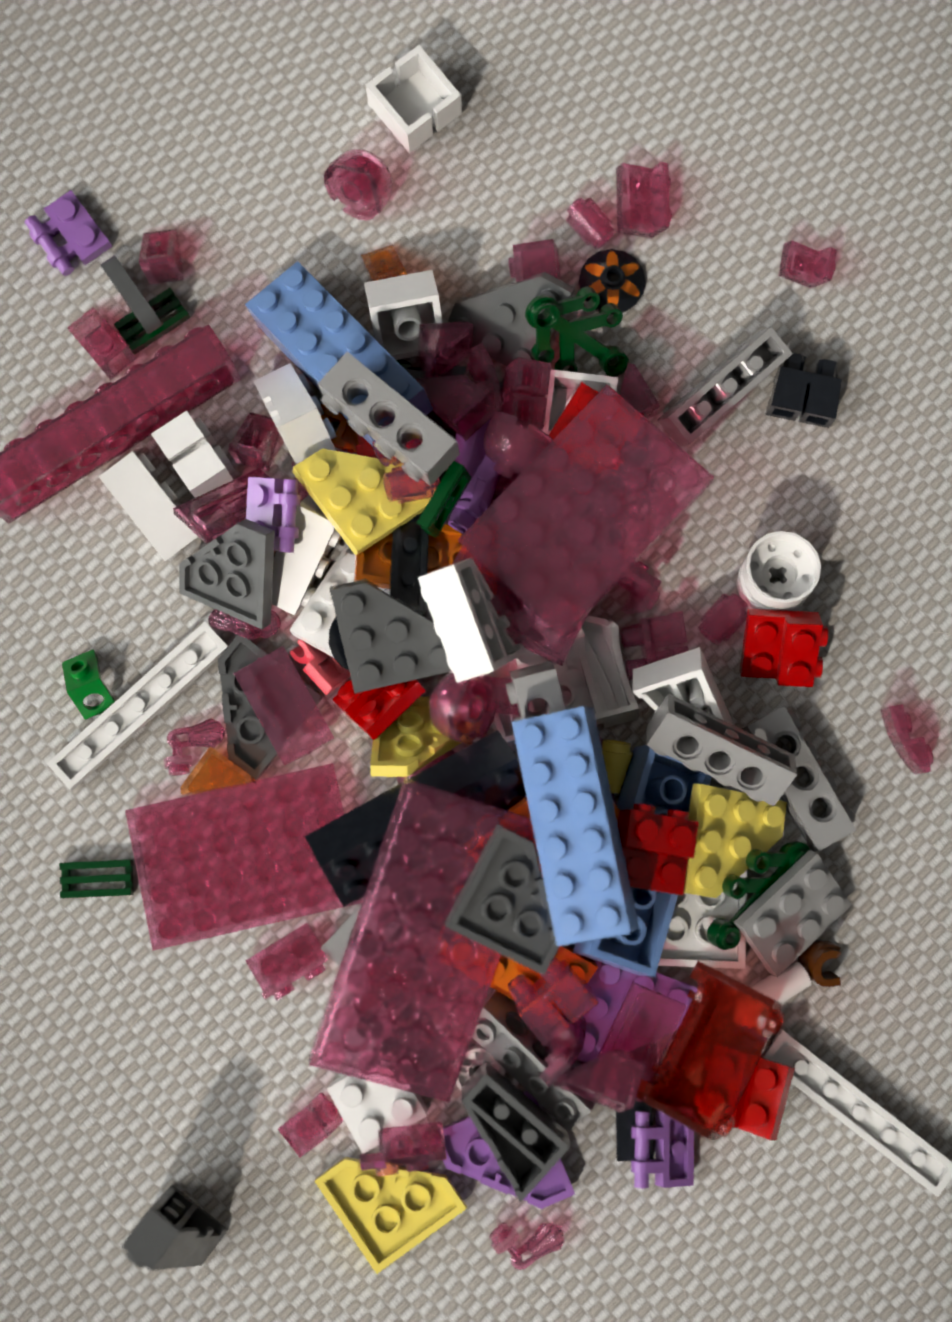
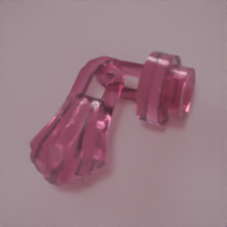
[208,609,281,640]
[164,718,225,776]
[489,1223,565,1270]

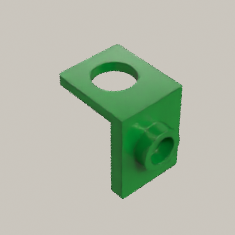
[62,649,115,720]

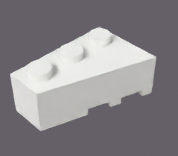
[253,363,337,465]
[98,451,200,561]
[272,495,341,615]
[418,557,527,682]
[632,647,734,754]

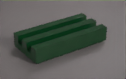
[114,287,191,355]
[417,461,472,538]
[59,859,134,899]

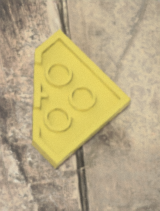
[293,448,437,556]
[370,697,482,777]
[684,784,787,898]
[315,1157,467,1274]

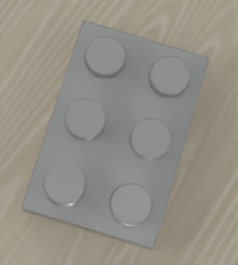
[734,850,852,977]

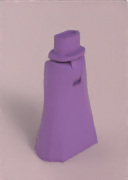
[448,412,519,535]

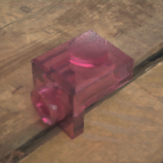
[778,240,837,289]

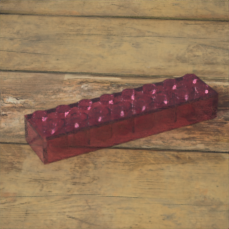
[0,324,241,524]

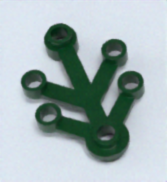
[525,287,629,377]
[707,841,811,950]

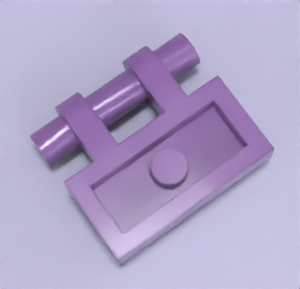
[25,190,112,276]
[246,477,301,553]
[631,1109,694,1188]

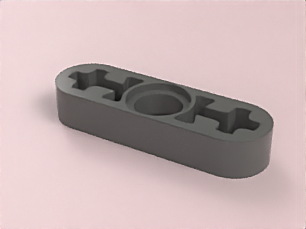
[100,255,162,334]

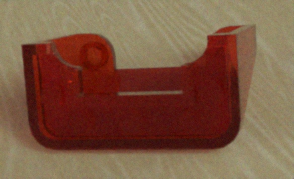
[632,961,785,1141]

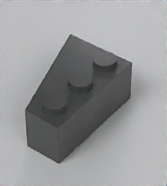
[461,1060,570,1203]
[121,1185,229,1271]

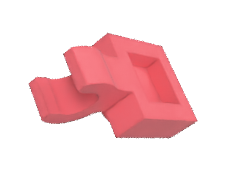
[290,639,351,695]

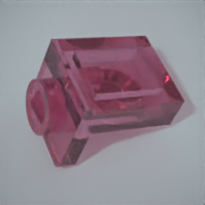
[278,1093,343,1158]

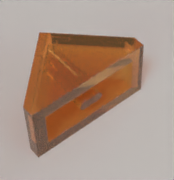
[361,245,407,281]
[180,746,257,796]

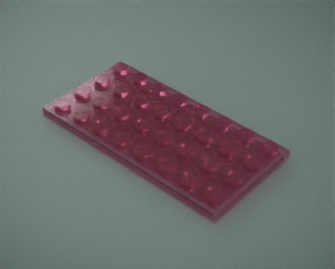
[308,778,537,1102]

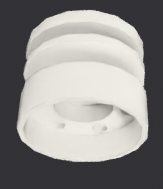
[737,531,821,611]

